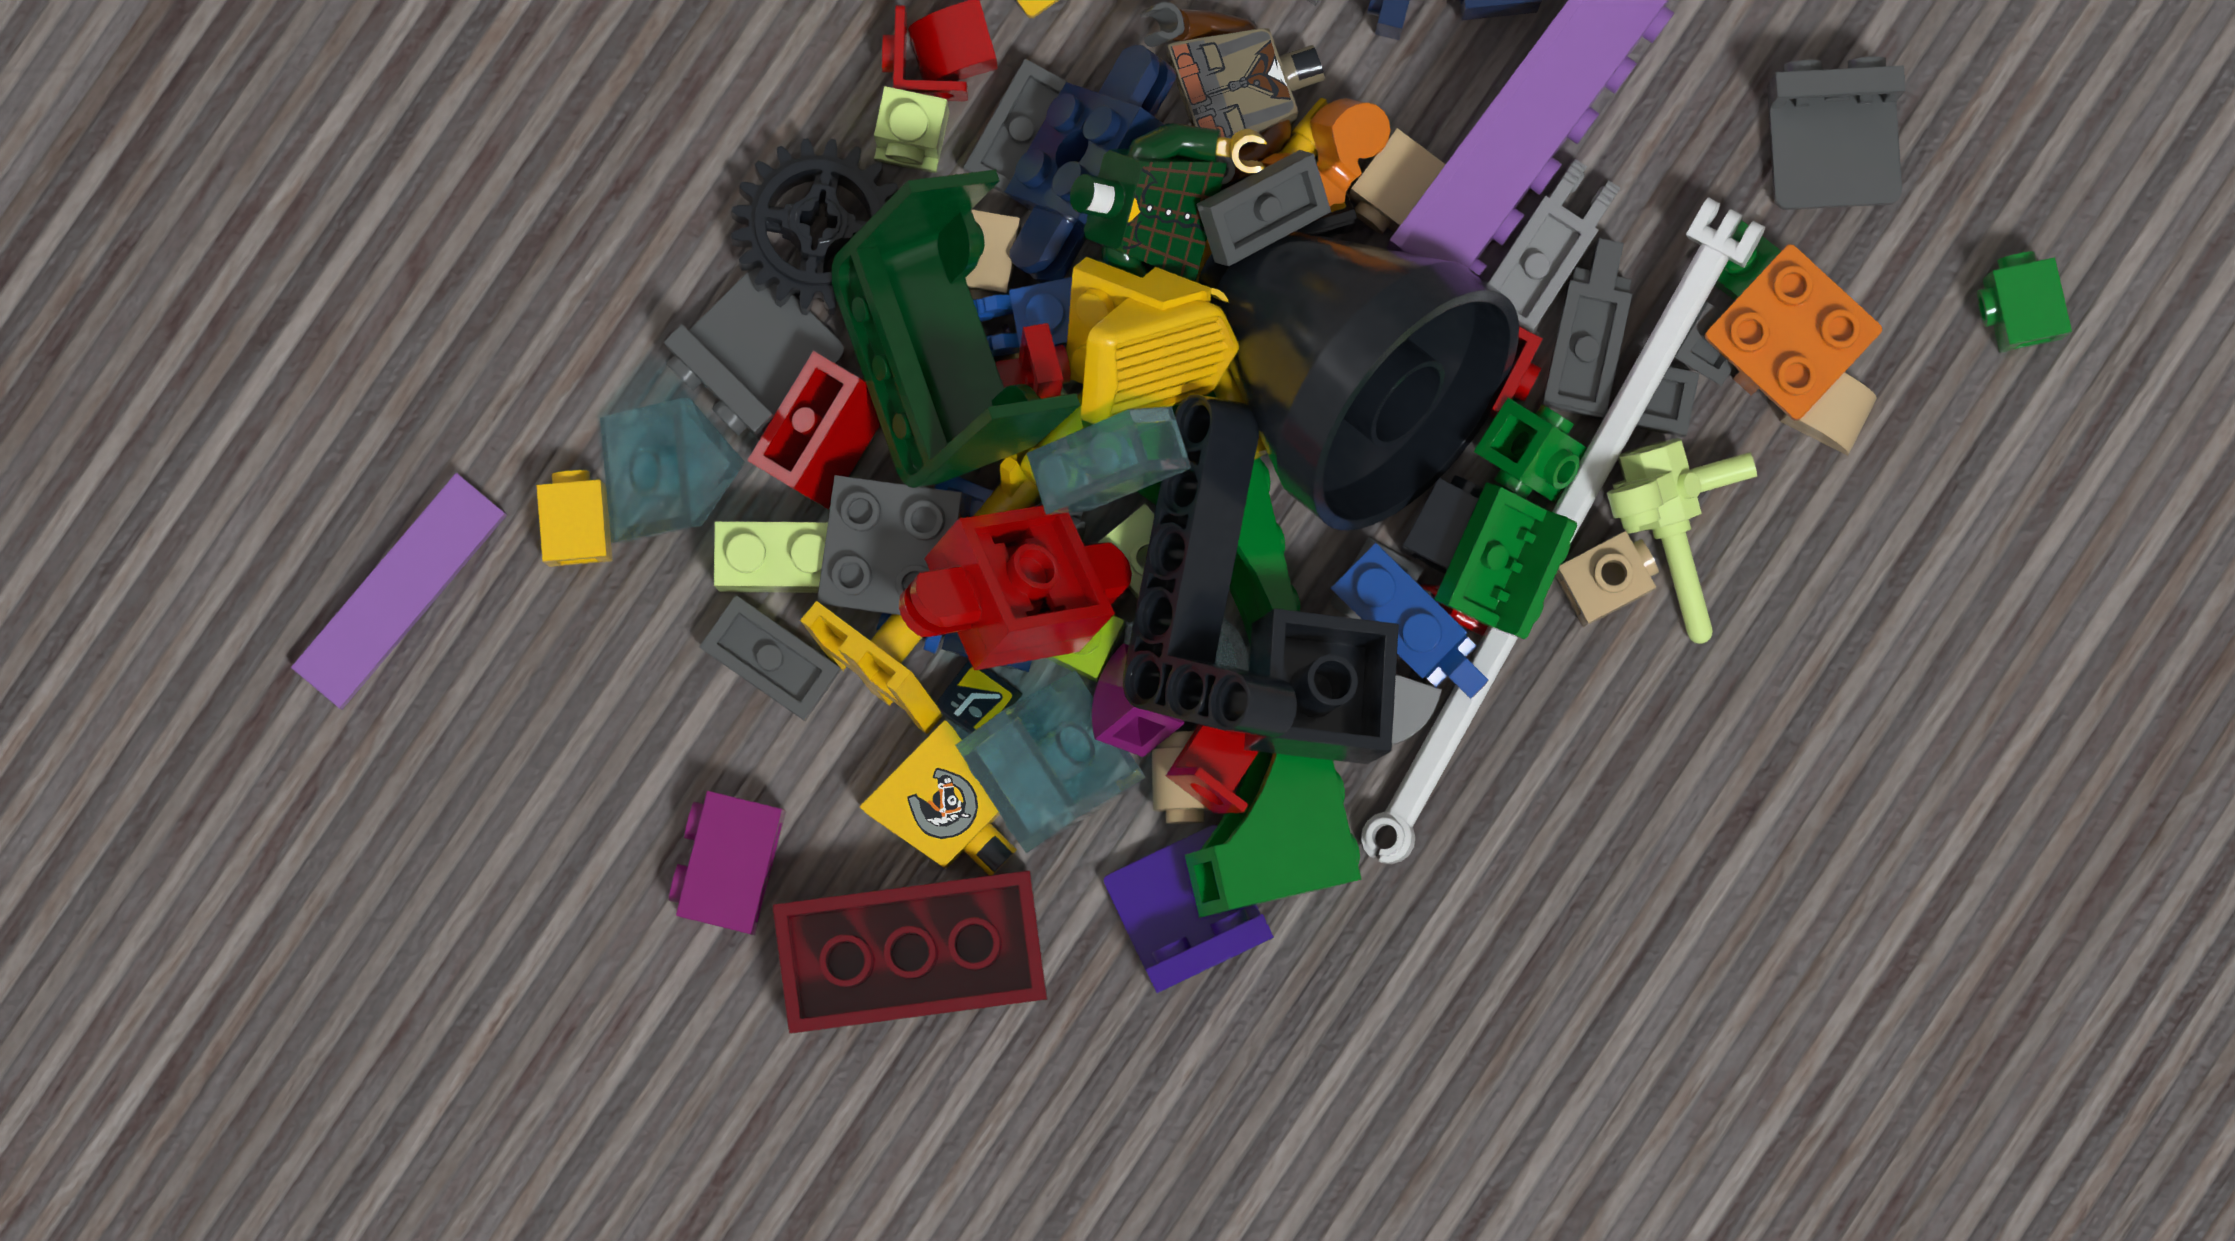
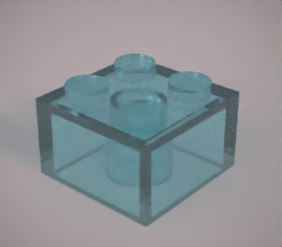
[955,670,1146,853]

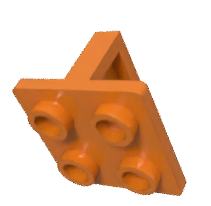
[1705,244,1882,421]

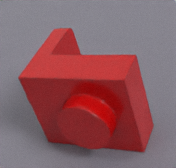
[995,323,1071,399]

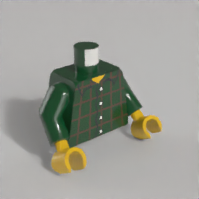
[1070,123,1267,302]

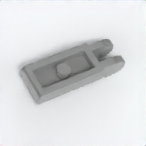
[1489,159,1620,333]

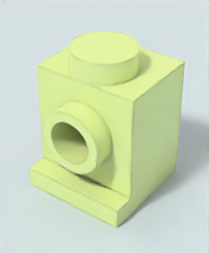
[874,86,949,173]

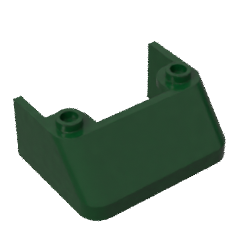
[832,169,1080,488]

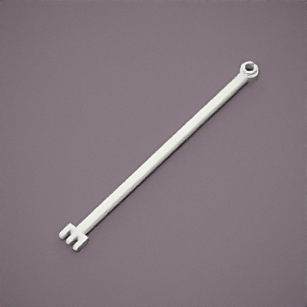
[1361,197,1765,864]

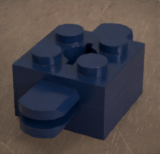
[1004,45,1176,283]

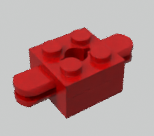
[899,502,1132,671]

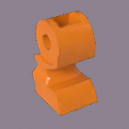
[1261,98,1390,206]

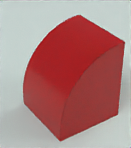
[908,0,998,81]

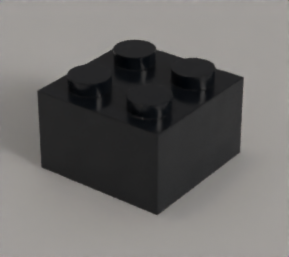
[1244,608,1399,764]

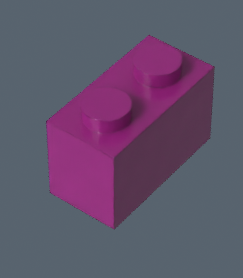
[669,791,786,935]

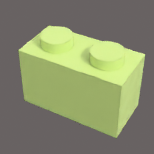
[714,522,828,593]

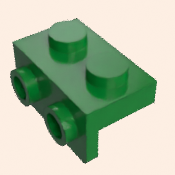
[1434,482,1577,639]

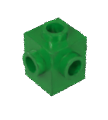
[1474,398,1587,502]

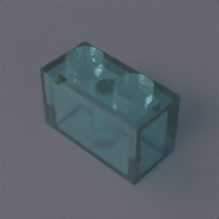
[1027,406,1191,515]

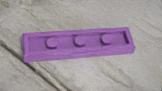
[291,473,507,710]

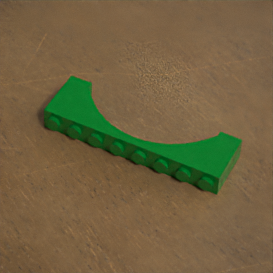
[1081,391,1362,918]

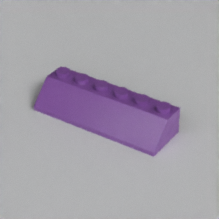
[1387,0,1674,276]

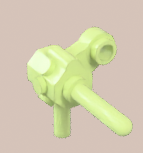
[1607,438,1757,644]

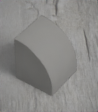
[1392,675,1442,746]

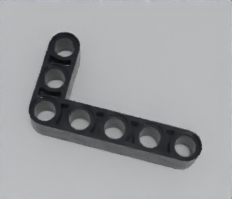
[1123,394,1297,737]

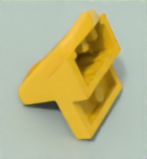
[1066,257,1239,426]

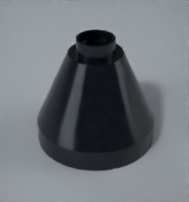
[1198,231,1519,531]

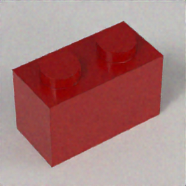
[747,351,880,510]

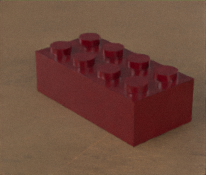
[773,870,1048,1034]

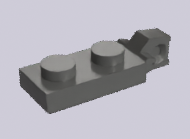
[1542,238,1632,420]

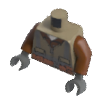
[1140,1,1325,189]

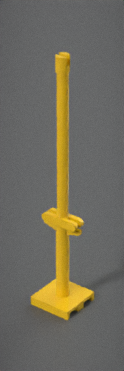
[800,98,1328,734]

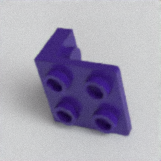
[1104,825,1274,994]

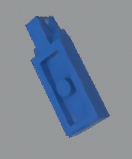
[1331,543,1489,699]

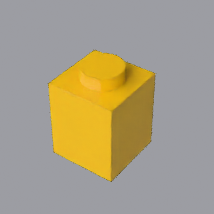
[536,470,613,567]

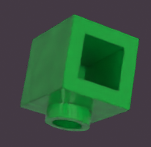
[1977,251,2072,353]

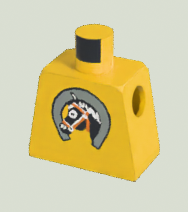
[860,720,1017,876]

